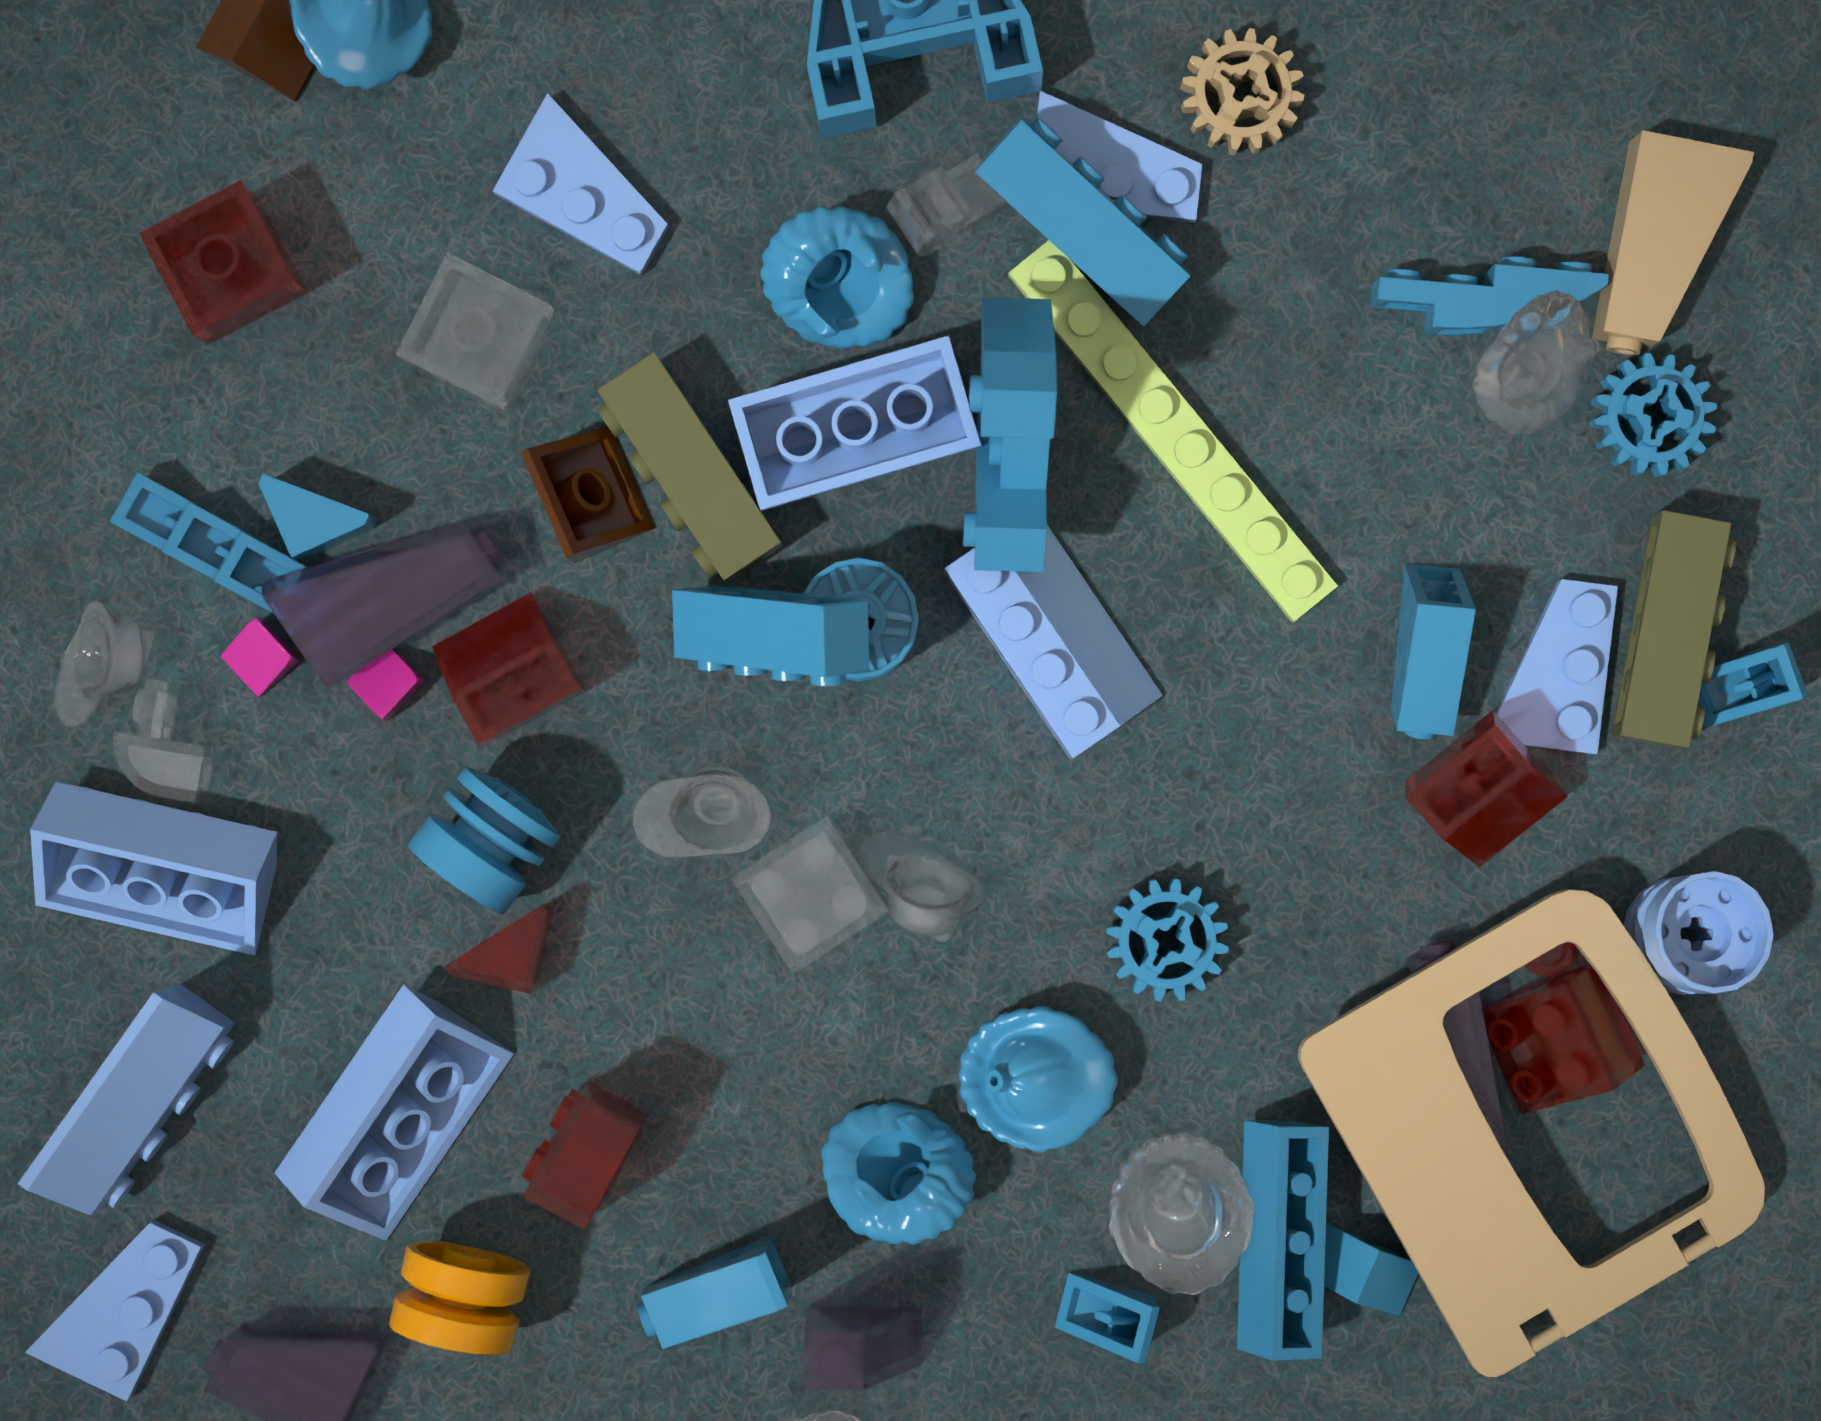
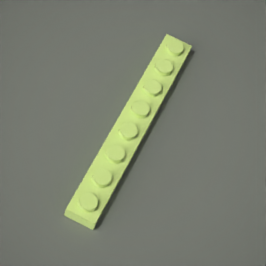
[1008,240,1338,623]

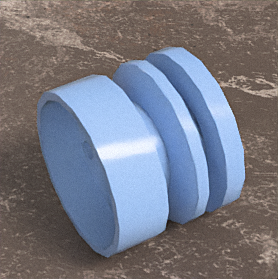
[1624,871,1774,995]

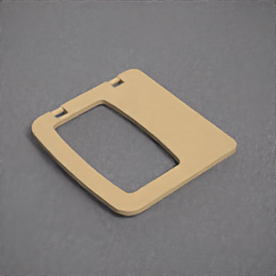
[1298,889,1765,1377]

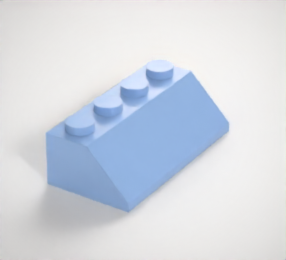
[728,336,981,511]
[943,525,1163,759]
[30,781,277,956]
[18,984,236,1216]
[274,984,514,1241]

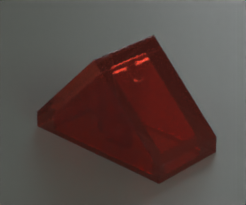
[445,903,554,994]

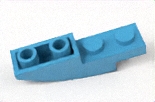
[1370,257,1609,336]

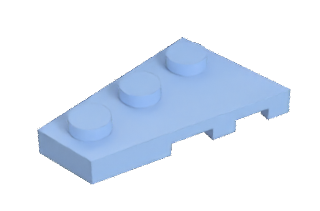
[1037,91,1202,223]
[493,93,669,276]
[1482,579,1618,754]
[25,1220,205,1401]

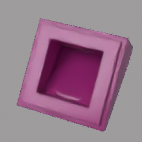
[220,617,301,698]
[346,641,426,721]

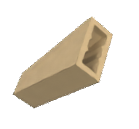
[1592,130,1754,355]

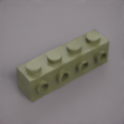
[597,352,783,584]
[1610,510,1736,749]

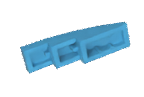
[109,471,343,636]

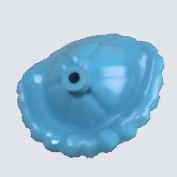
[289,0,433,90]
[760,206,915,349]
[958,1006,1119,1153]
[821,1102,976,1245]

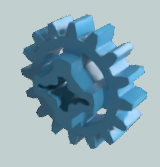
[1589,353,1717,478]
[1105,878,1229,1002]

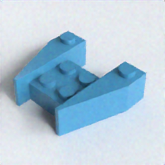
[807,0,1043,139]
[963,297,1057,572]

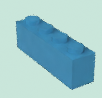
[975,116,1191,327]
[672,585,870,686]
[1237,1120,1329,1361]

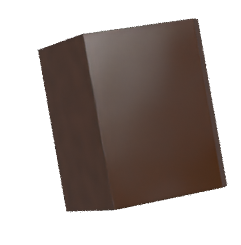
[196,0,315,102]
[521,426,655,563]

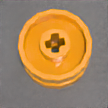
[389,1240,531,1355]

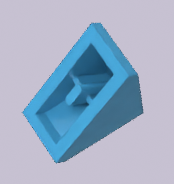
[259,473,378,561]
[1697,642,1808,728]
[1324,1222,1418,1316]
[1054,1273,1160,1364]

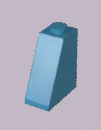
[1391,563,1476,739]
[637,1235,792,1349]

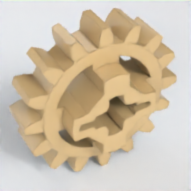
[1180,28,1304,155]

